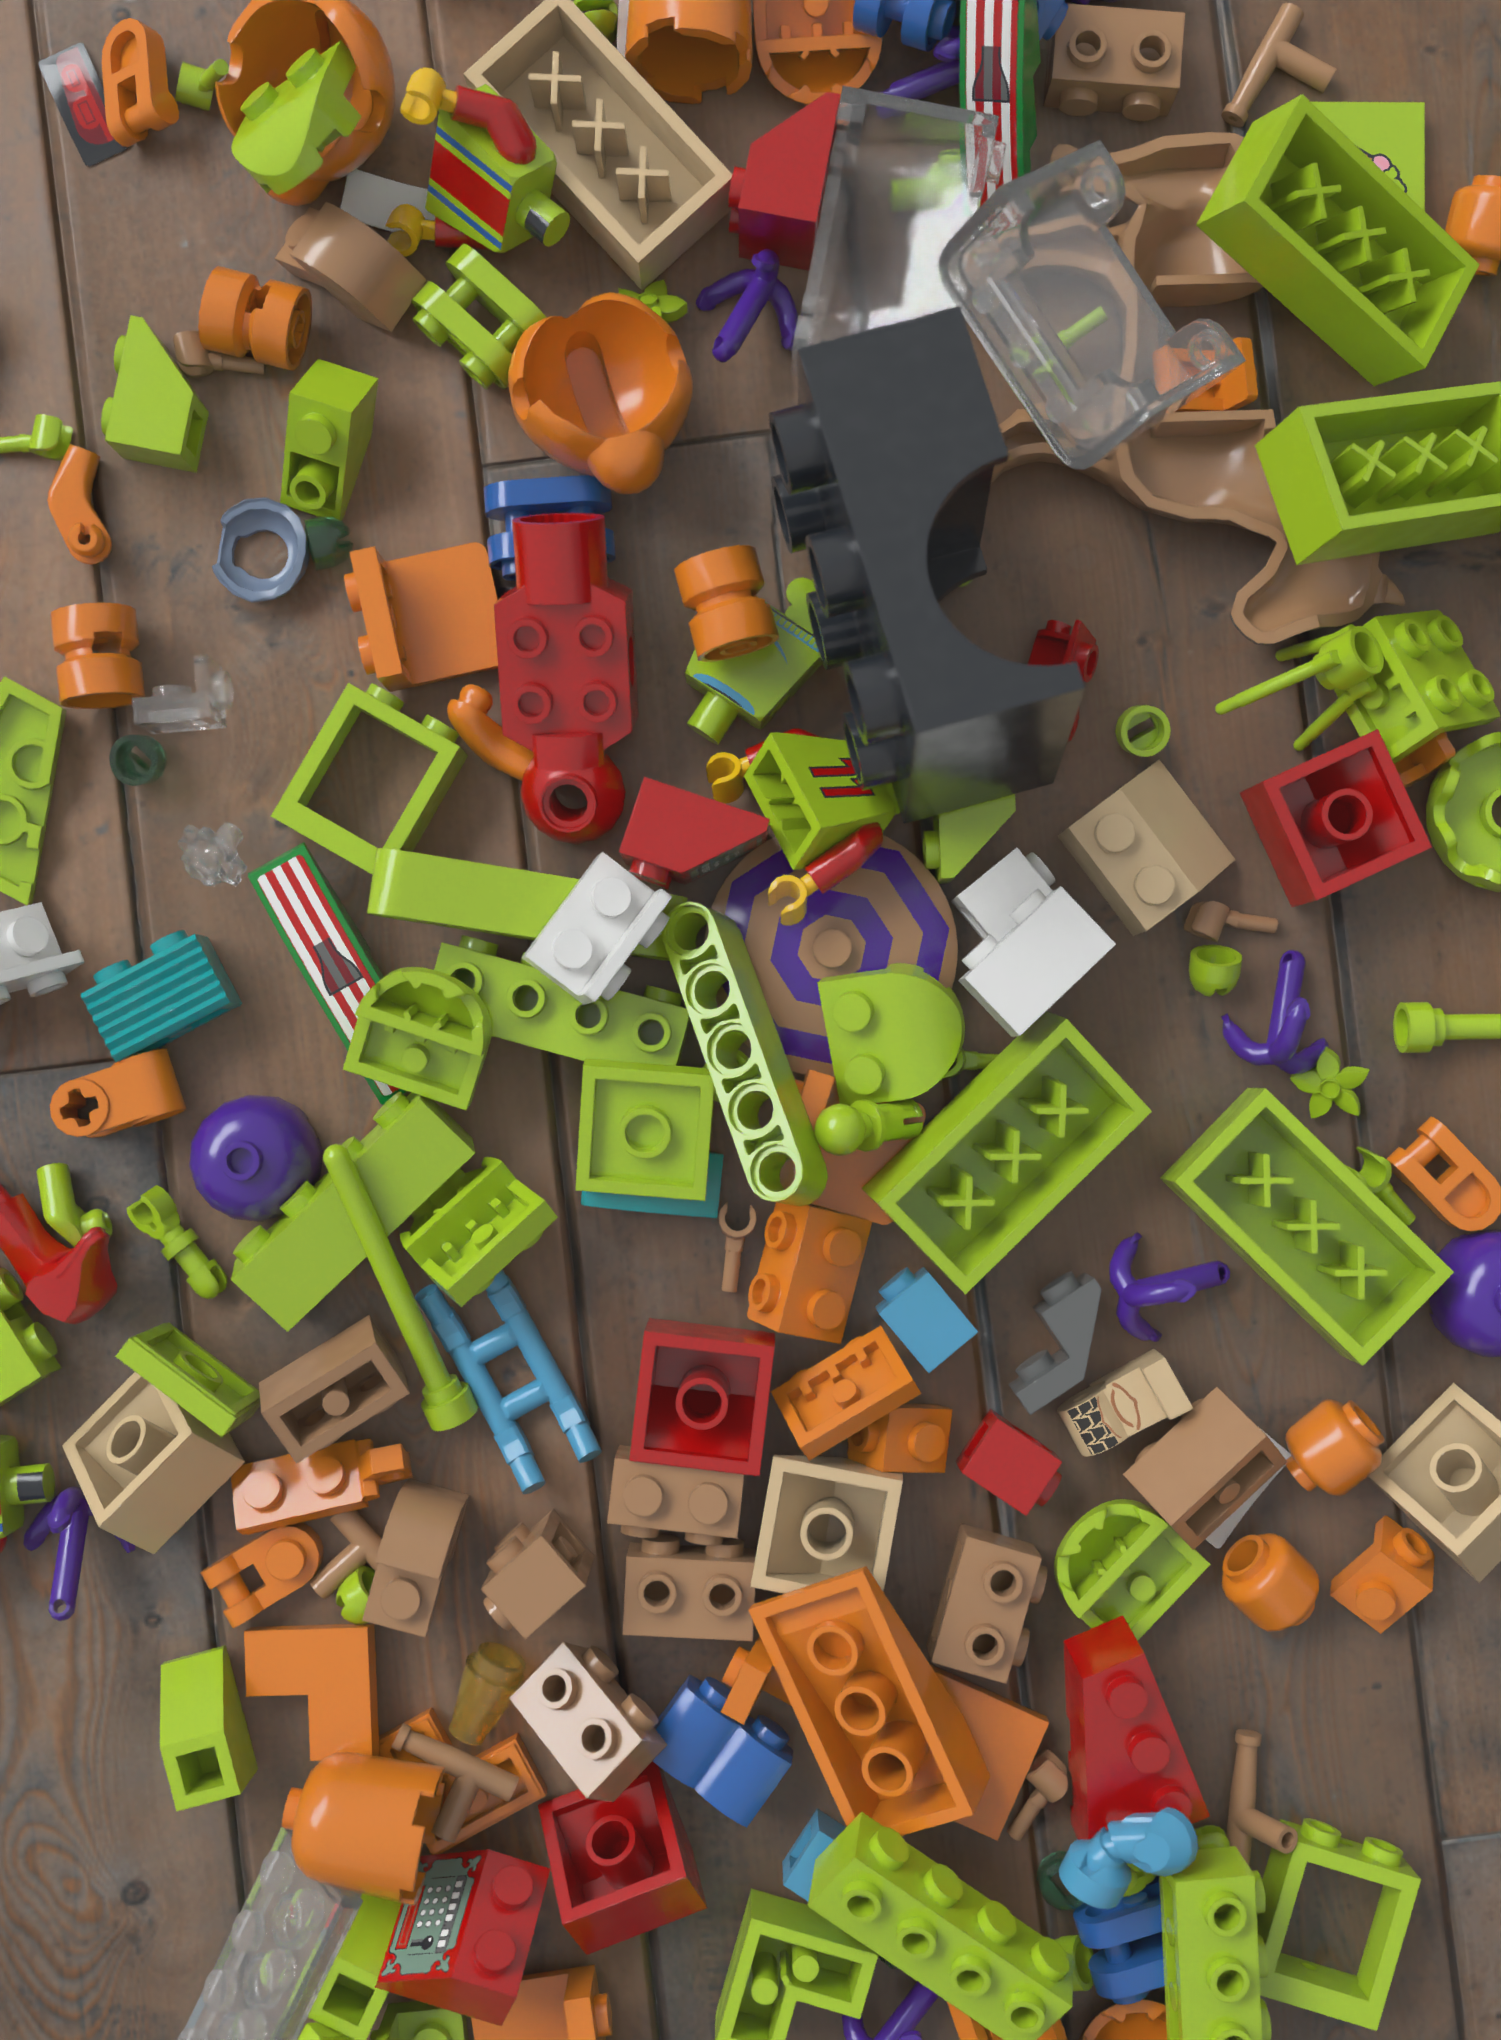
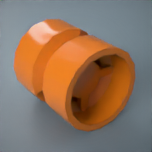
[198,266,312,371]
[674,545,779,662]
[50,602,145,709]

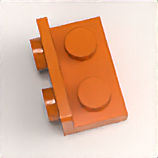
[771,1326,922,1461]

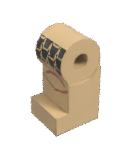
[1057,1349,1193,1457]

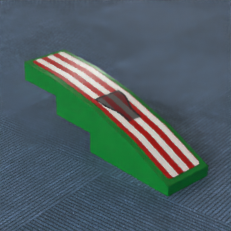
[960,0,1041,223]
[248,842,407,1105]

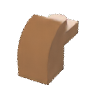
[274,202,427,332]
[362,1479,470,1637]

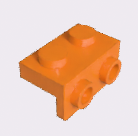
[747,1202,872,1344]

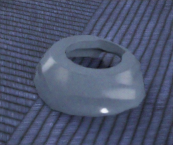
[212,497,310,603]

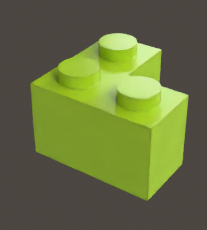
[715,1888,878,2040]

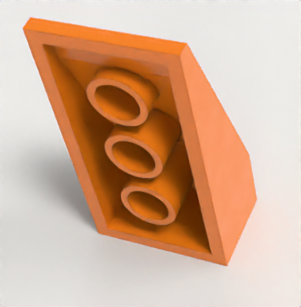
[748,1566,991,1836]

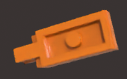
[231,1439,413,1535]

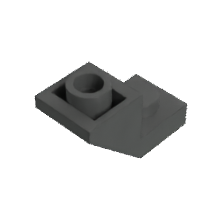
[1008,1271,1102,1415]

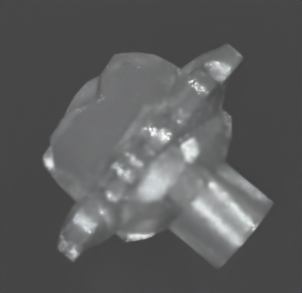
[178,822,247,887]

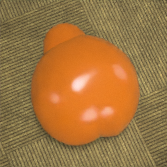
[215,0,395,206]
[508,292,693,495]

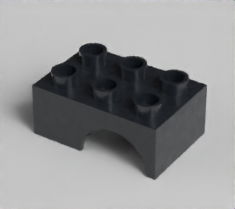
[769,306,1085,824]

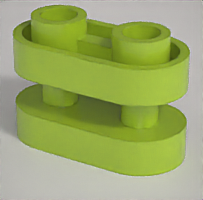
[412,243,546,389]

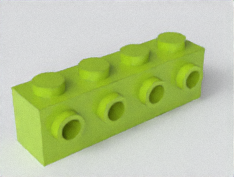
[434,935,691,1066]
[231,1092,475,1332]
[808,1812,1073,2040]
[1159,1846,1272,2040]

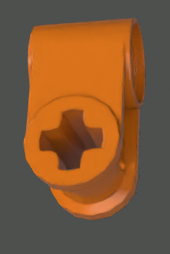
[50,1049,187,1138]

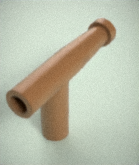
[1221,3,1337,127]
[309,1510,382,1599]
[392,1723,520,1843]
[1226,1729,1298,1865]

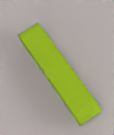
[367,848,688,961]
[662,901,828,1206]

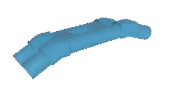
[415,1269,602,1494]

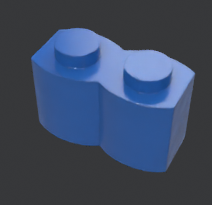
[653,1674,793,1827]

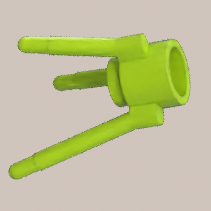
[1215,624,1384,751]

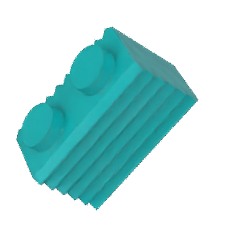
[81,930,243,1062]

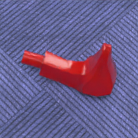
[0,1183,118,1325]

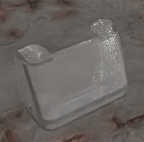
[791,86,1006,377]
[939,140,1246,470]

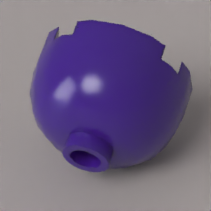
[189,1095,323,1222]
[1429,1230,1501,1357]

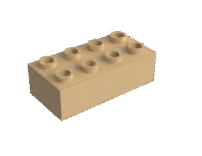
[463,0,732,291]

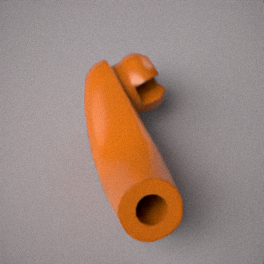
[47,445,112,565]
[447,684,534,781]

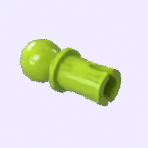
[814,1099,923,1156]

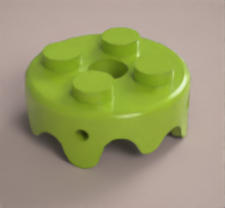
[1426,732,1501,892]

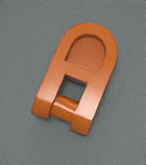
[102,18,179,147]
[1387,1117,1501,1231]
[200,1522,324,1628]

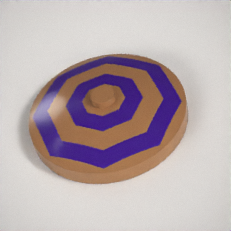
[704,835,958,1077]

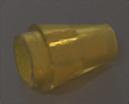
[449,1642,526,1746]

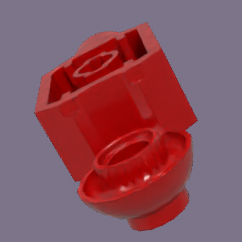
[494,513,639,844]

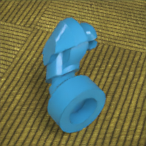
[1059,1807,1198,1909]

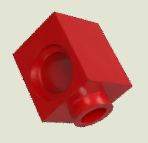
[955,1409,1062,1516]

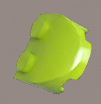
[231,40,361,195]
[817,963,965,1106]
[343,967,492,1111]
[400,1157,558,1307]
[1054,1499,1211,1641]

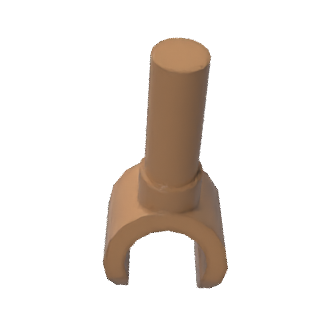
[173,330,265,378]
[1184,901,1278,942]
[718,1202,757,1292]
[1007,1749,1068,1841]

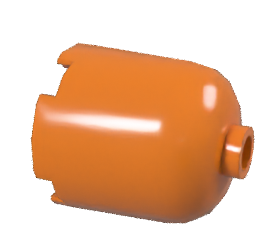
[625,0,752,104]
[282,1752,445,1906]

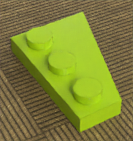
[0,676,67,905]

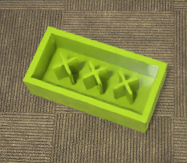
[1196,94,1480,386]
[1255,381,1501,565]
[862,1011,1152,1295]
[1160,1088,1454,1366]

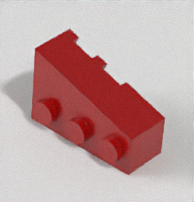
[1064,1615,1210,1840]

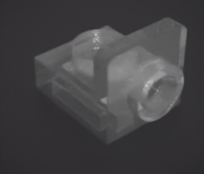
[132,654,234,734]

